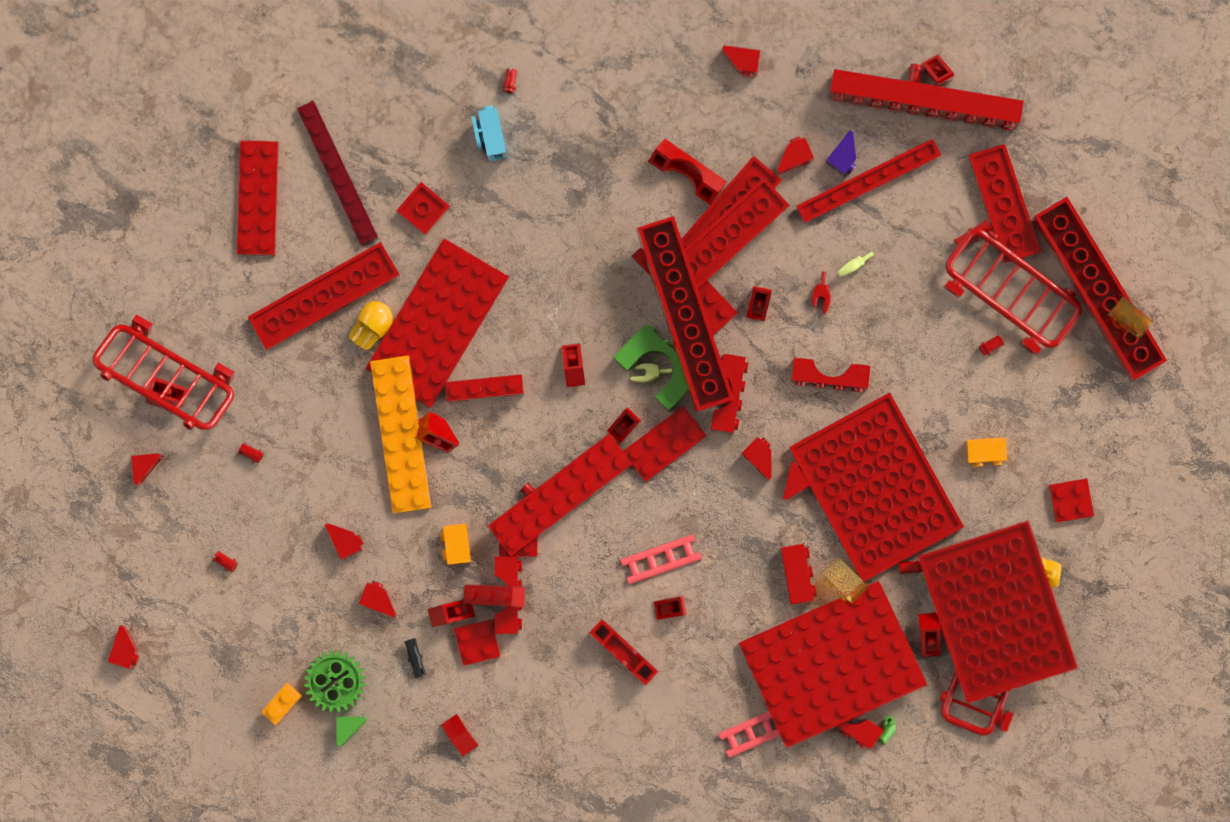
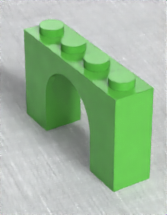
[613,324,688,411]

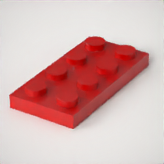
[623,405,707,482]

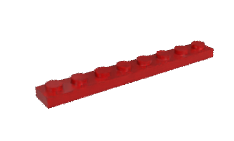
[796,139,941,224]

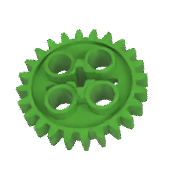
[304,650,367,713]

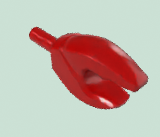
[811,271,831,314]

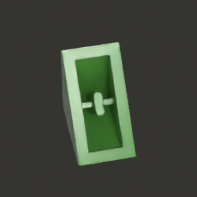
[336,716,368,747]

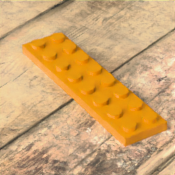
[370,356,432,513]

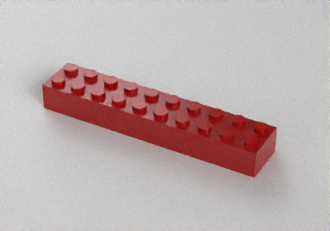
[828,69,1024,131]
[1032,197,1168,382]
[636,216,734,413]

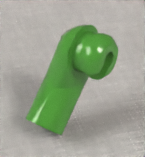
[878,715,896,745]

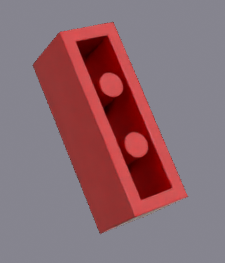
[780,543,817,605]
[463,584,525,607]

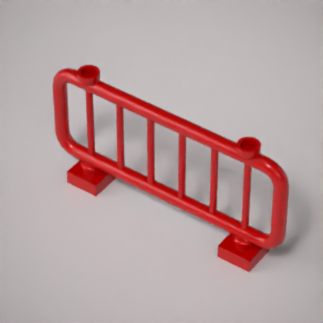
[943,228,1082,355]
[92,314,235,430]
[940,670,1014,736]

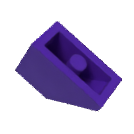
[825,130,856,176]

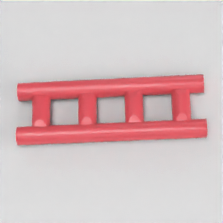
[620,534,702,585]
[718,711,780,758]

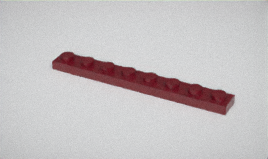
[297,100,379,246]

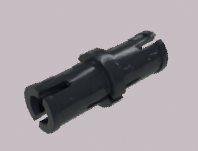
[404,638,427,678]

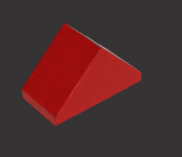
[922,54,955,86]
[746,286,772,321]
[607,407,641,443]
[131,453,164,486]
[782,462,810,501]
[653,596,687,620]
[441,714,479,756]

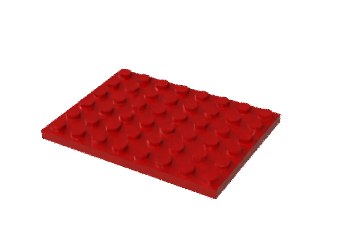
[789,392,964,582]
[918,520,1079,704]
[739,581,928,749]

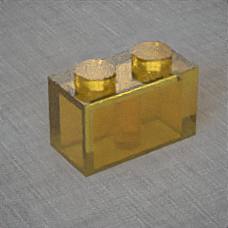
[1108,297,1153,338]
[822,557,868,604]

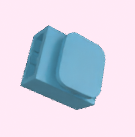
[471,106,508,162]

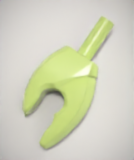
[837,252,874,277]
[630,363,673,383]

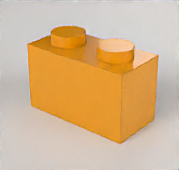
[965,437,1007,467]
[440,524,471,565]
[261,683,303,725]

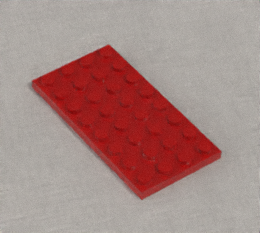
[365,238,509,408]

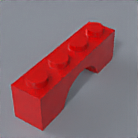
[648,138,727,205]
[710,353,749,434]
[791,357,871,393]
[445,374,524,403]
[495,556,522,634]
[589,619,659,686]
[837,719,884,750]

